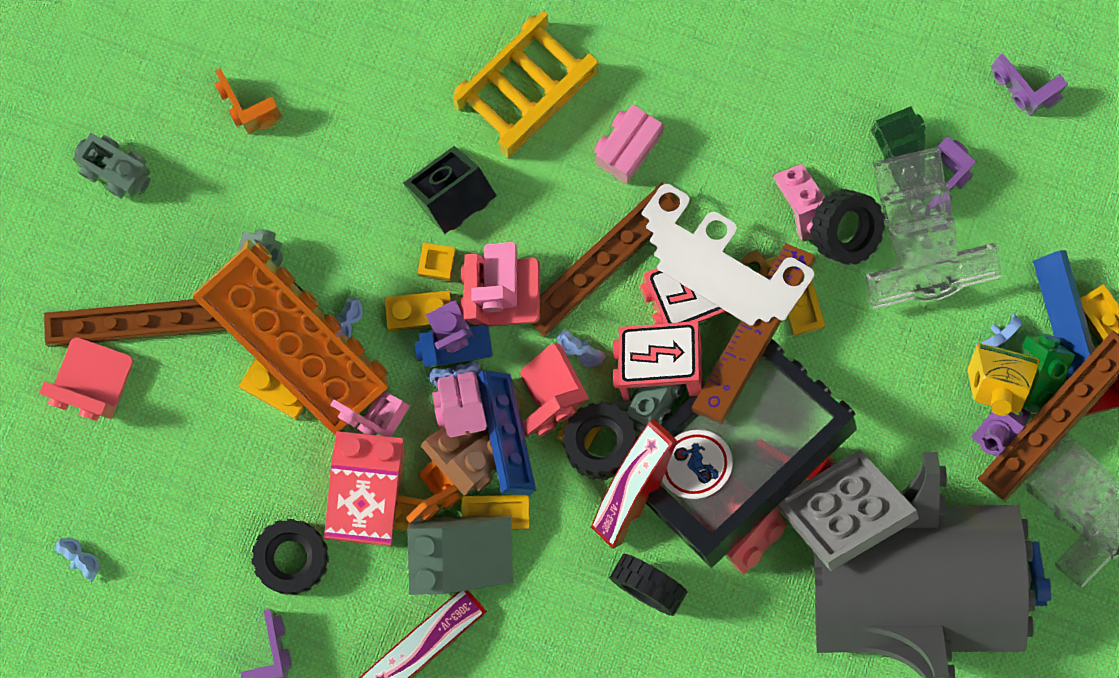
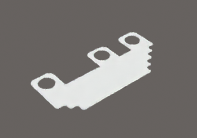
[642,184,814,326]

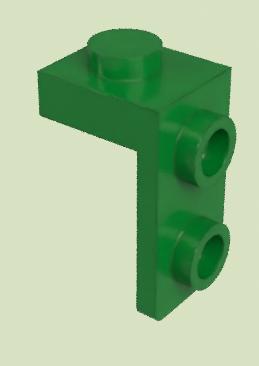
[1022,334,1075,413]

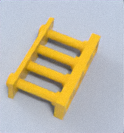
[453,10,598,159]

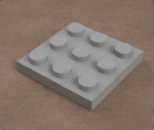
[777,450,919,571]

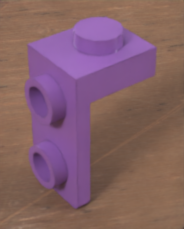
[991,54,1068,116]
[923,136,976,215]
[240,609,292,678]

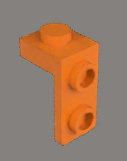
[214,68,282,134]
[406,460,461,523]

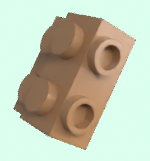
[421,426,497,496]

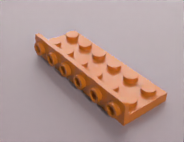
[193,239,388,435]

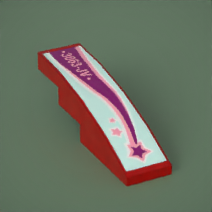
[591,419,677,549]
[359,590,487,678]

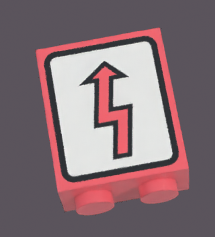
[639,268,731,324]
[613,321,703,401]

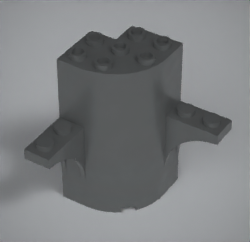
[814,452,1035,678]

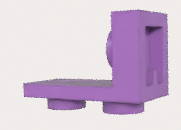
[426,300,474,353]

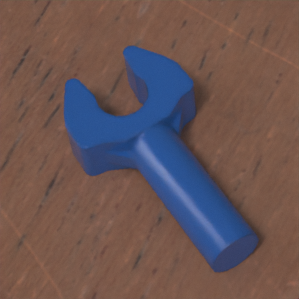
[1028,542,1051,606]

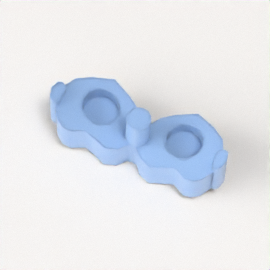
[335,297,363,338]
[975,312,1023,348]
[557,330,606,367]
[429,361,480,387]
[54,538,99,582]

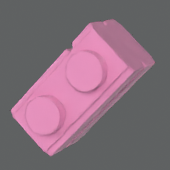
[594,105,664,184]
[432,371,487,438]

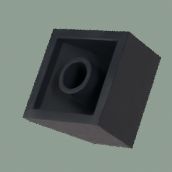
[403,146,497,234]

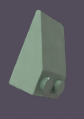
[407,516,513,595]

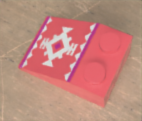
[324,431,406,547]

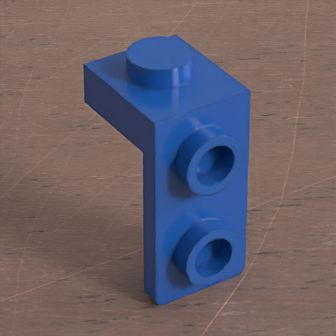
[415,325,493,367]

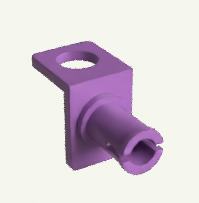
[972,407,1031,457]

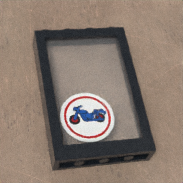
[645,339,857,568]

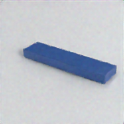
[1033,250,1095,380]
[477,370,536,496]

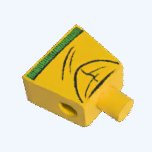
[967,342,1039,416]

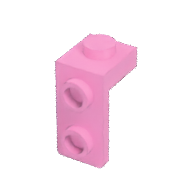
[774,164,825,242]
[471,242,517,312]
[331,391,410,437]

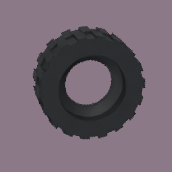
[811,189,885,265]
[562,402,638,481]
[251,519,329,595]
[609,553,687,616]

